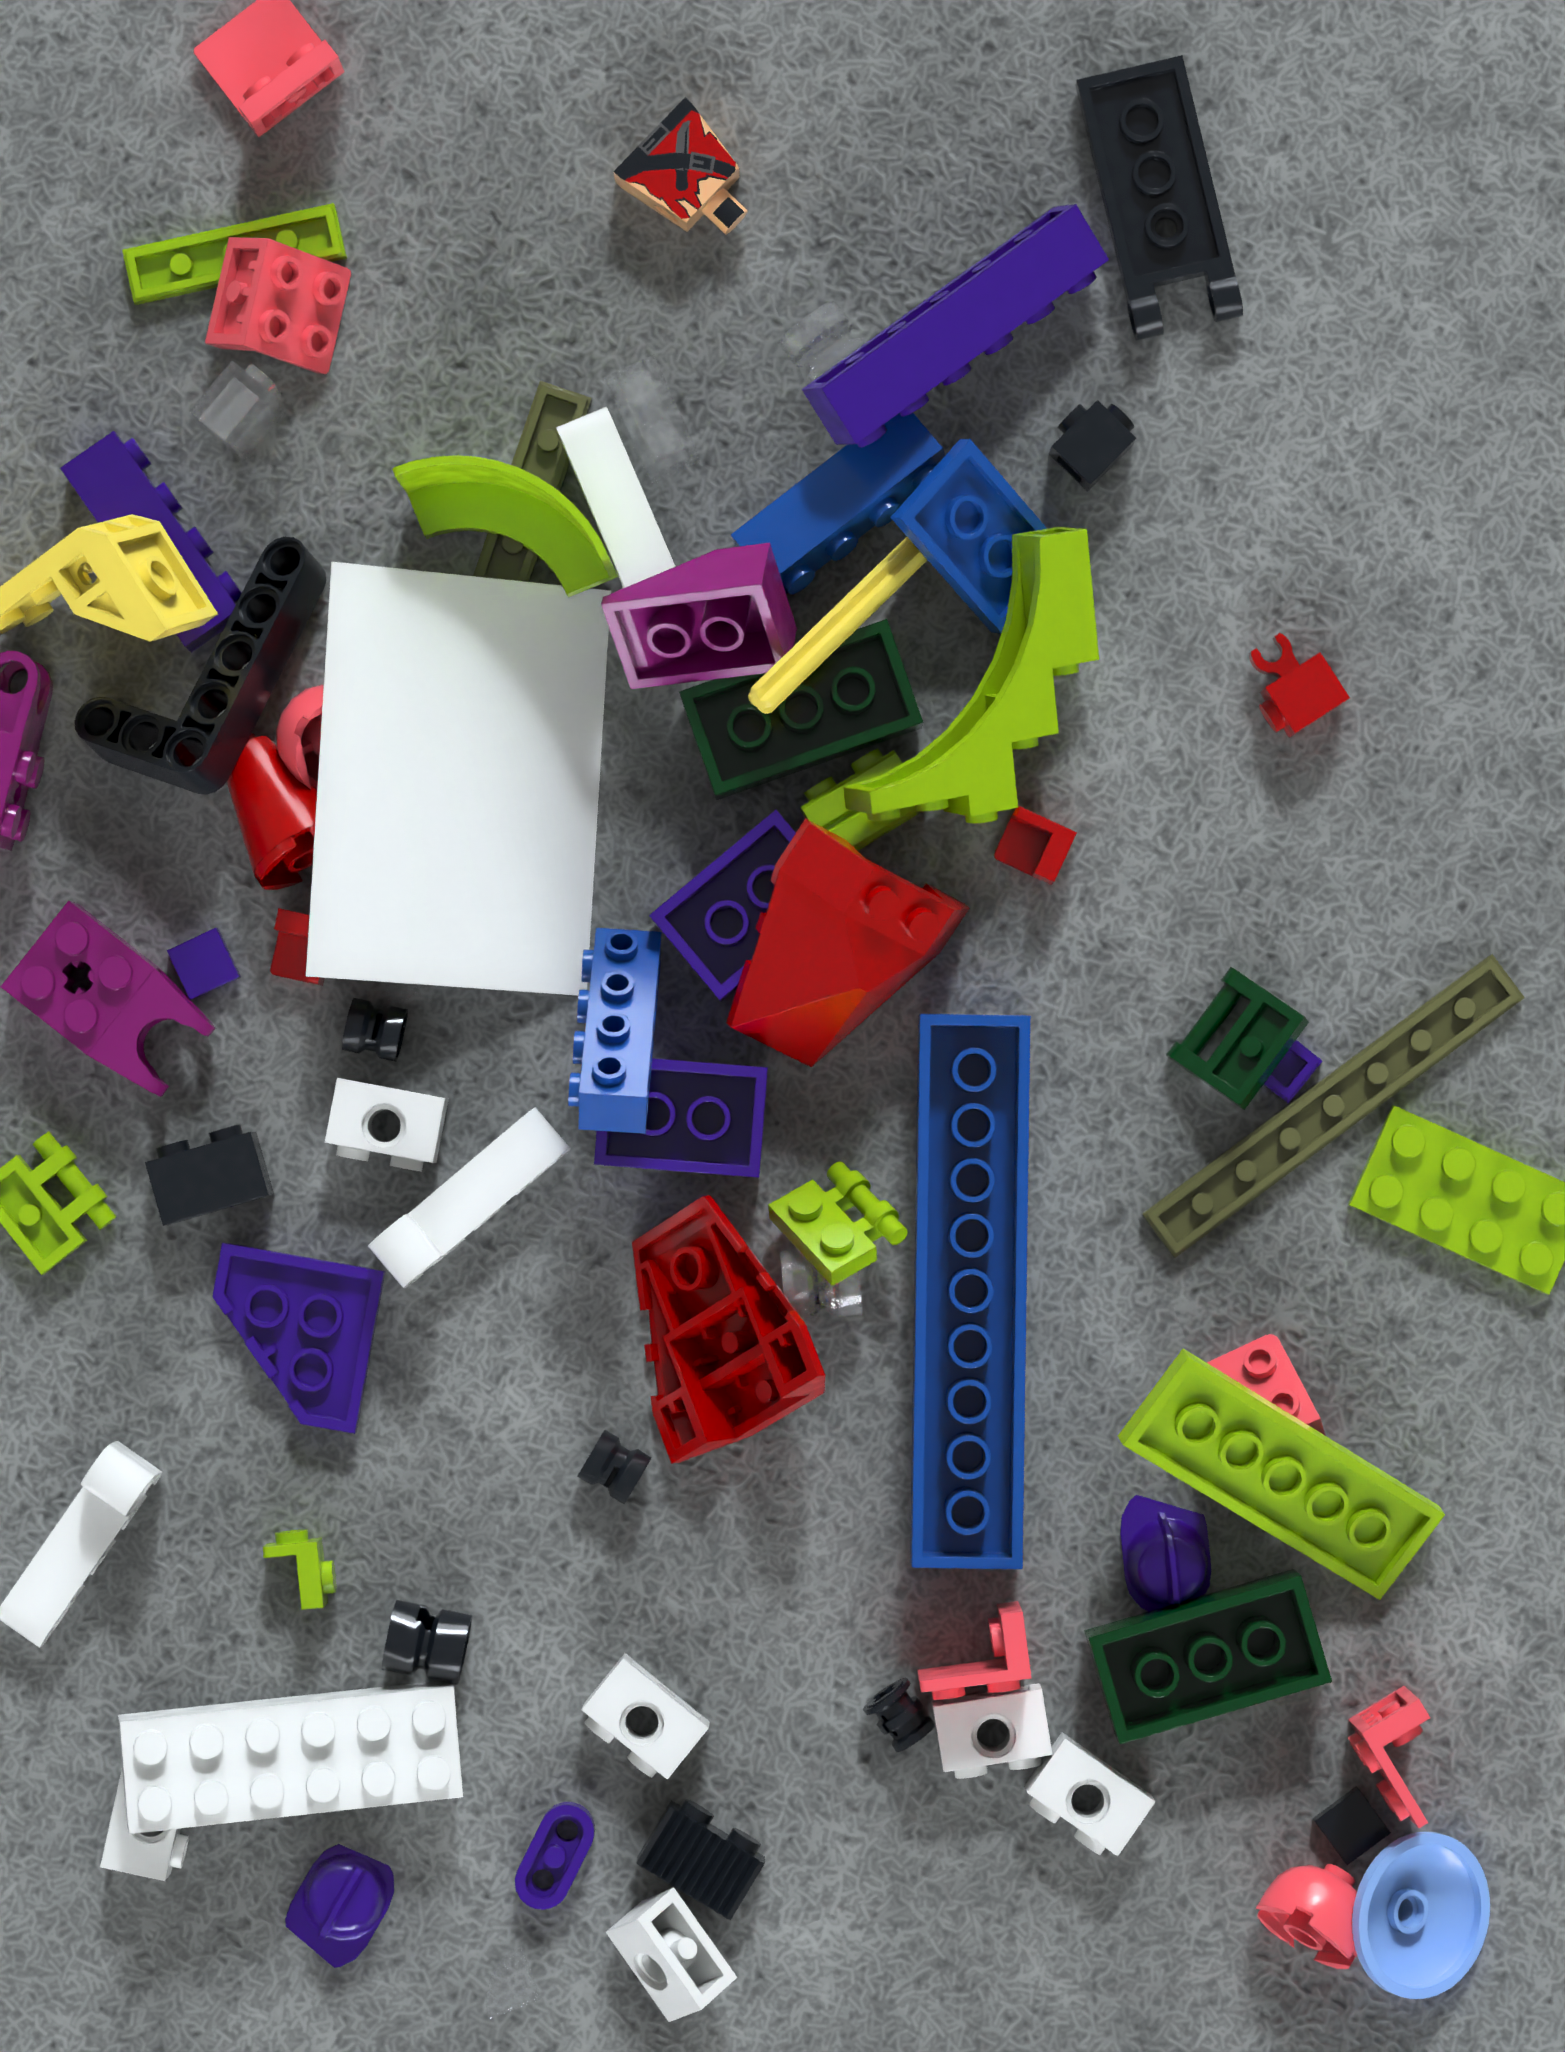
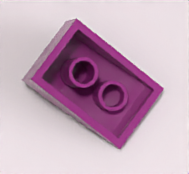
[601,543,797,689]

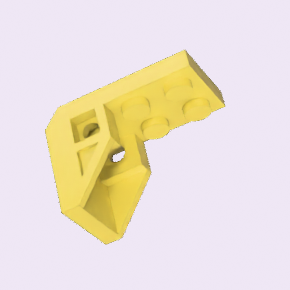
[0,514,218,642]

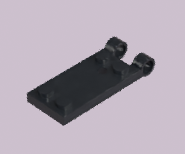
[1075,55,1243,341]

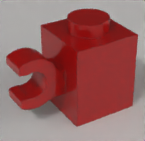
[1249,633,1350,738]

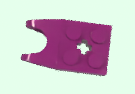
[0,651,53,851]
[0,900,216,1097]

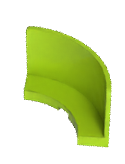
[392,455,618,598]

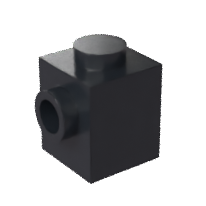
[1049,400,1136,492]

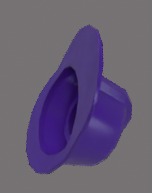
[1120,1495,1212,1611]
[285,1844,394,1968]

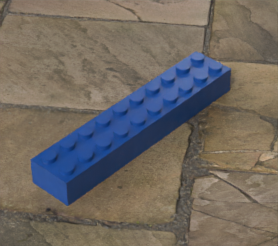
[910,1014,1031,1569]

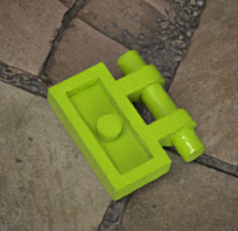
[0,1131,117,1275]
[768,1161,908,1286]

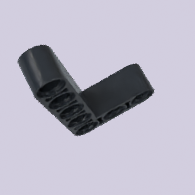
[74,536,326,795]

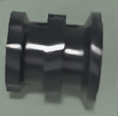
[863,1678,935,1752]

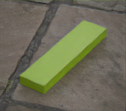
[122,203,347,305]

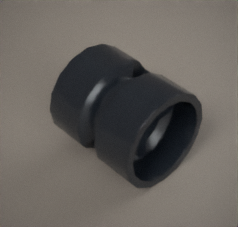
[382,1600,472,1685]

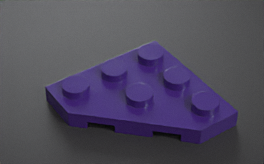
[212,1242,386,1434]

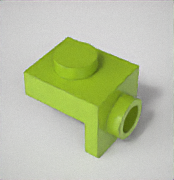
[263,1529,337,1610]

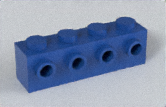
[731,413,945,594]
[568,928,662,1134]

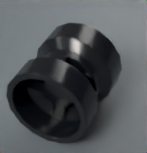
[342,998,408,1062]
[577,1430,652,1504]

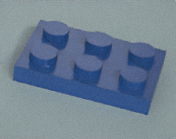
[890,439,1047,634]

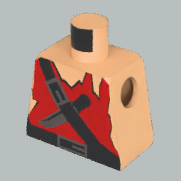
[614,97,748,235]

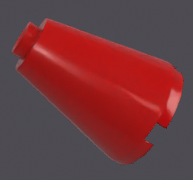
[227,733,317,890]

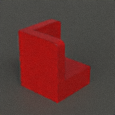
[994,806,1077,885]
[270,908,325,986]

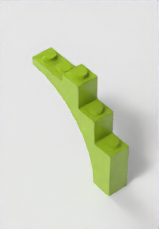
[843,527,1099,824]

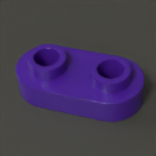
[515,1802,595,1910]

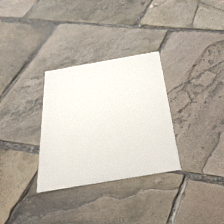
[306,562,611,996]

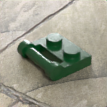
[1166,967,1309,1110]

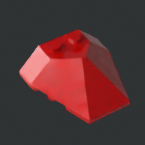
[726,818,970,1067]
[632,1195,826,1464]

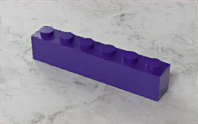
[802,204,1109,448]

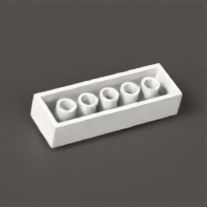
[118,1681,463,1834]

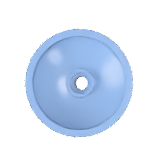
[1352,1831,1490,1999]

